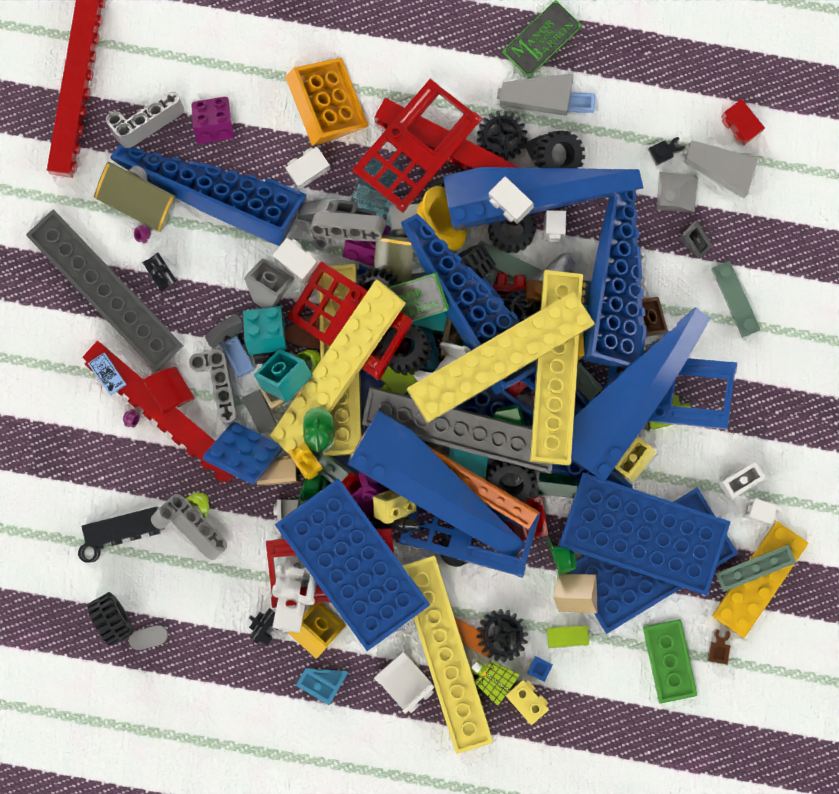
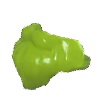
[298,349,321,373]
[186,492,210,519]

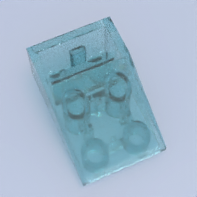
[351,158,403,221]

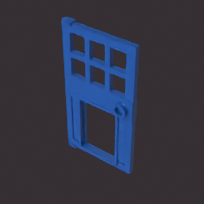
[607,358,738,430]
[399,505,540,578]

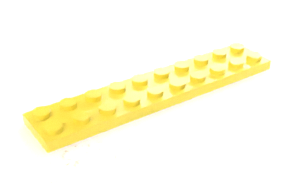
[318,264,362,456]
[530,270,583,466]
[270,280,406,453]
[407,291,595,423]
[402,555,493,754]

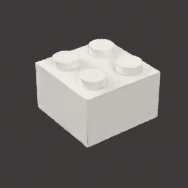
[272,238,318,285]

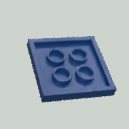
[203,421,283,485]

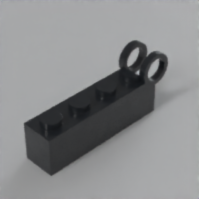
[78,506,165,563]

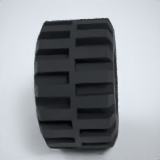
[533,130,585,168]
[488,214,537,253]
[458,244,496,279]
[379,323,432,376]
[487,459,536,503]
[87,592,133,646]

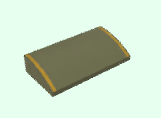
[94,161,176,232]
[372,235,414,285]

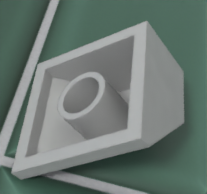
[656,172,697,213]
[244,258,294,308]

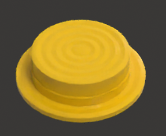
[417,186,467,251]

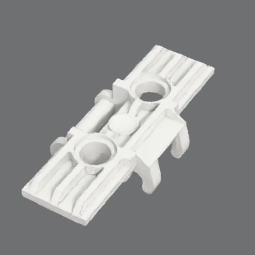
[272,555,317,633]

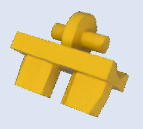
[288,442,322,480]

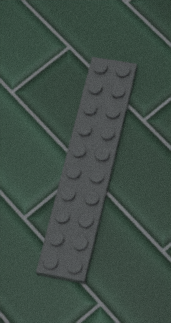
[26,209,184,372]
[362,386,553,474]

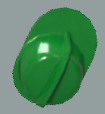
[303,407,335,453]
[297,473,328,508]
[546,537,577,580]

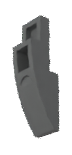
[297,199,376,222]

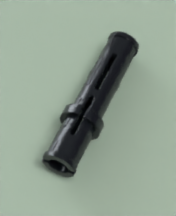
[369,517,425,533]

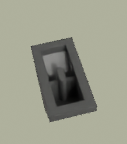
[678,221,712,259]

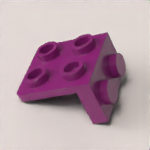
[191,97,235,144]
[342,225,391,266]
[351,471,390,519]

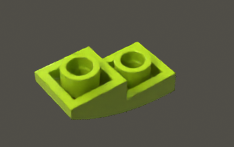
[546,626,590,648]

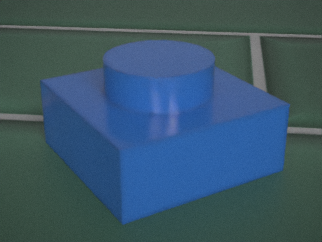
[527,656,553,682]

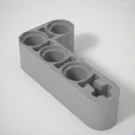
[106,92,184,148]
[309,212,386,251]
[189,350,238,424]
[151,494,227,560]

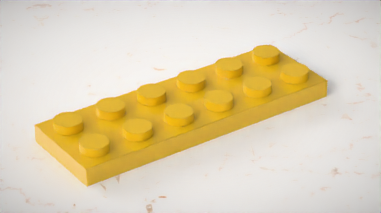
[711,521,809,639]

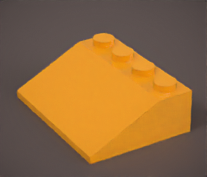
[285,57,369,146]

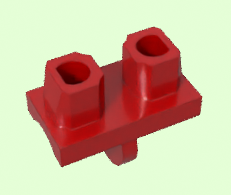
[493,273,526,299]

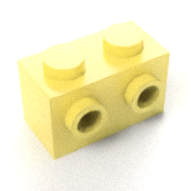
[615,437,657,483]
[373,489,416,524]
[505,679,549,726]

